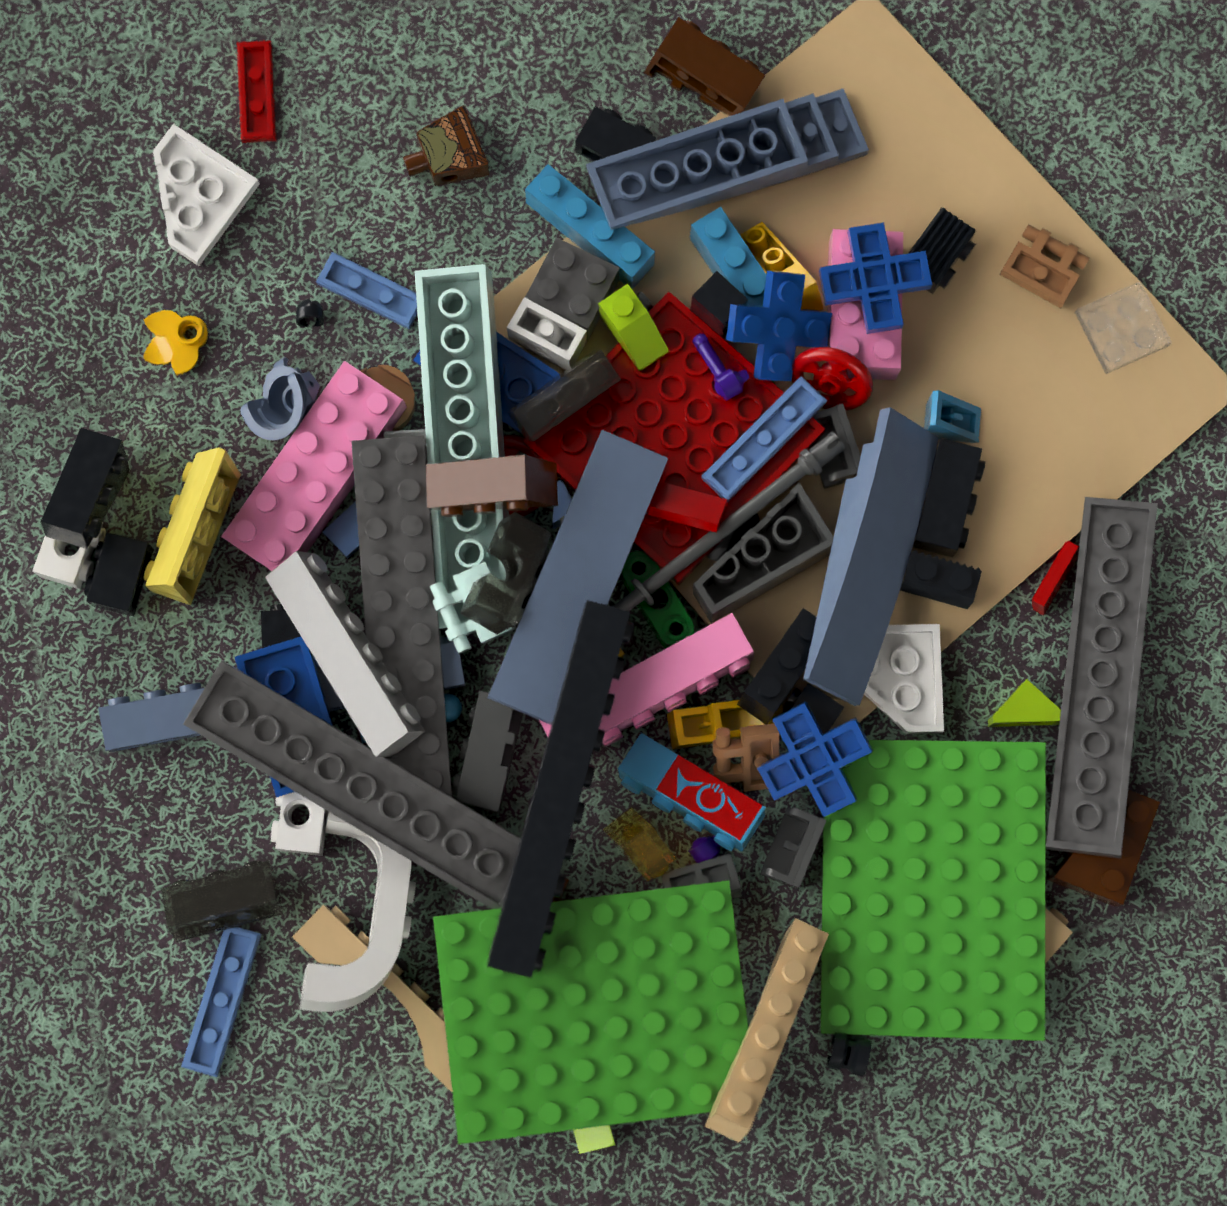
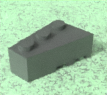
[452,690,524,814]

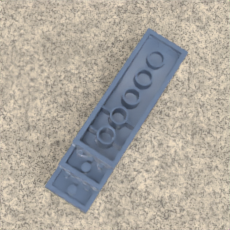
[586,88,869,230]
[804,407,939,706]
[487,430,668,725]

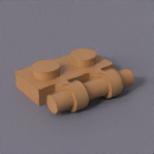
[999,224,1089,308]
[712,724,779,792]

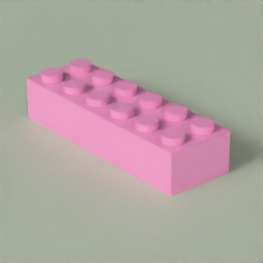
[221,361,407,572]
[539,613,754,747]

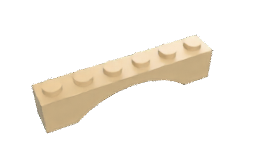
[292,905,452,1092]
[705,918,829,1143]

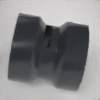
[827,1032,872,1077]

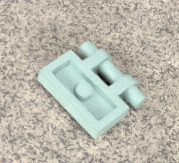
[430,562,516,654]

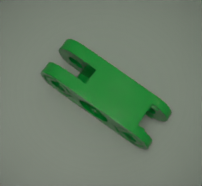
[621,551,694,649]

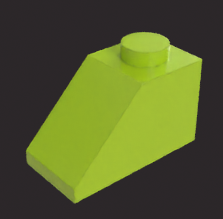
[598,284,669,371]

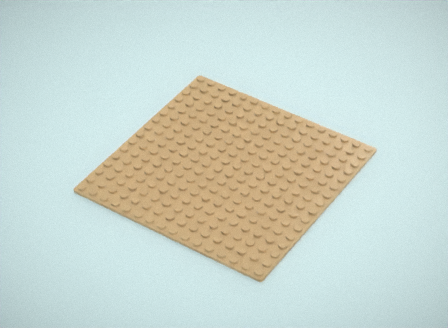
[494,0,1227,730]

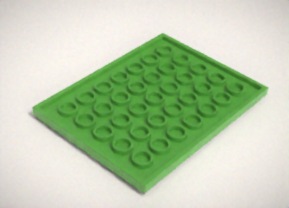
[821,740,1046,1041]
[433,880,748,1144]

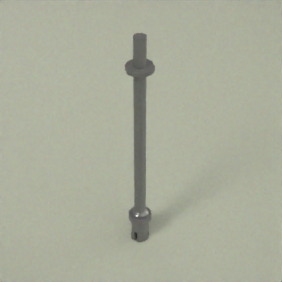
[612,431,846,612]

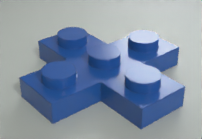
[819,222,932,334]
[726,270,832,382]
[757,701,873,817]

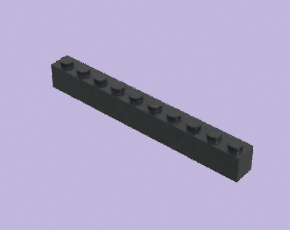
[486,600,634,978]

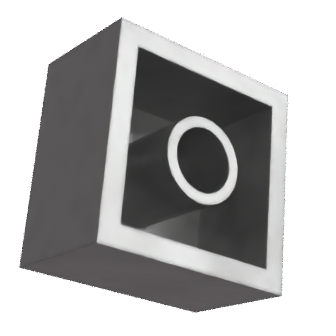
[525,238,620,341]

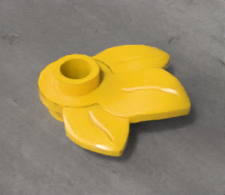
[143,310,208,375]

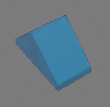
[924,390,981,443]

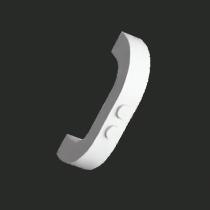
[299,811,416,1012]

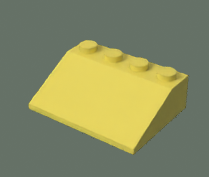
[144,448,241,605]

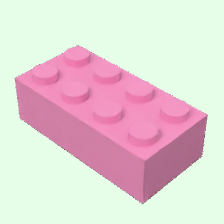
[826,229,903,380]

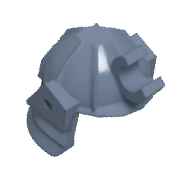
[240,357,320,440]

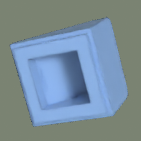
[552,480,572,529]

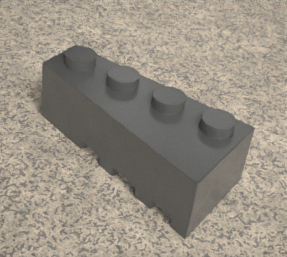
[693,482,834,623]

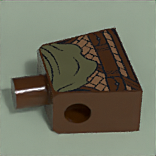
[402,105,490,186]

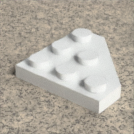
[153,124,260,266]
[864,624,944,734]

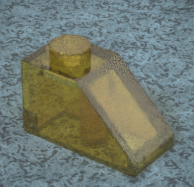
[603,807,676,882]

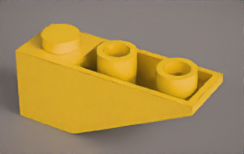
[740,222,824,311]

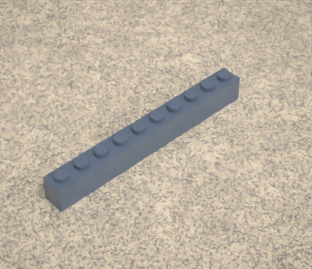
[98,637,466,752]

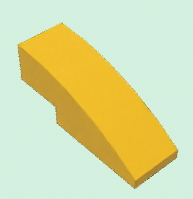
[667,700,783,750]

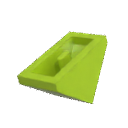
[988,679,1061,727]

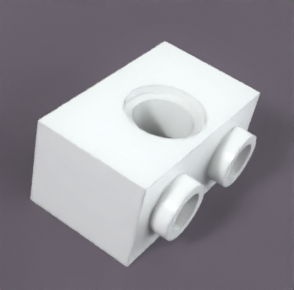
[507,297,587,372]
[33,522,106,589]
[271,792,327,856]

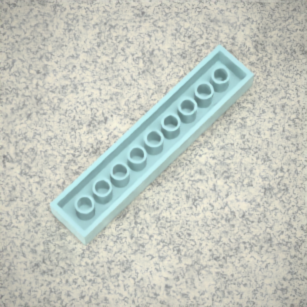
[415,264,517,630]

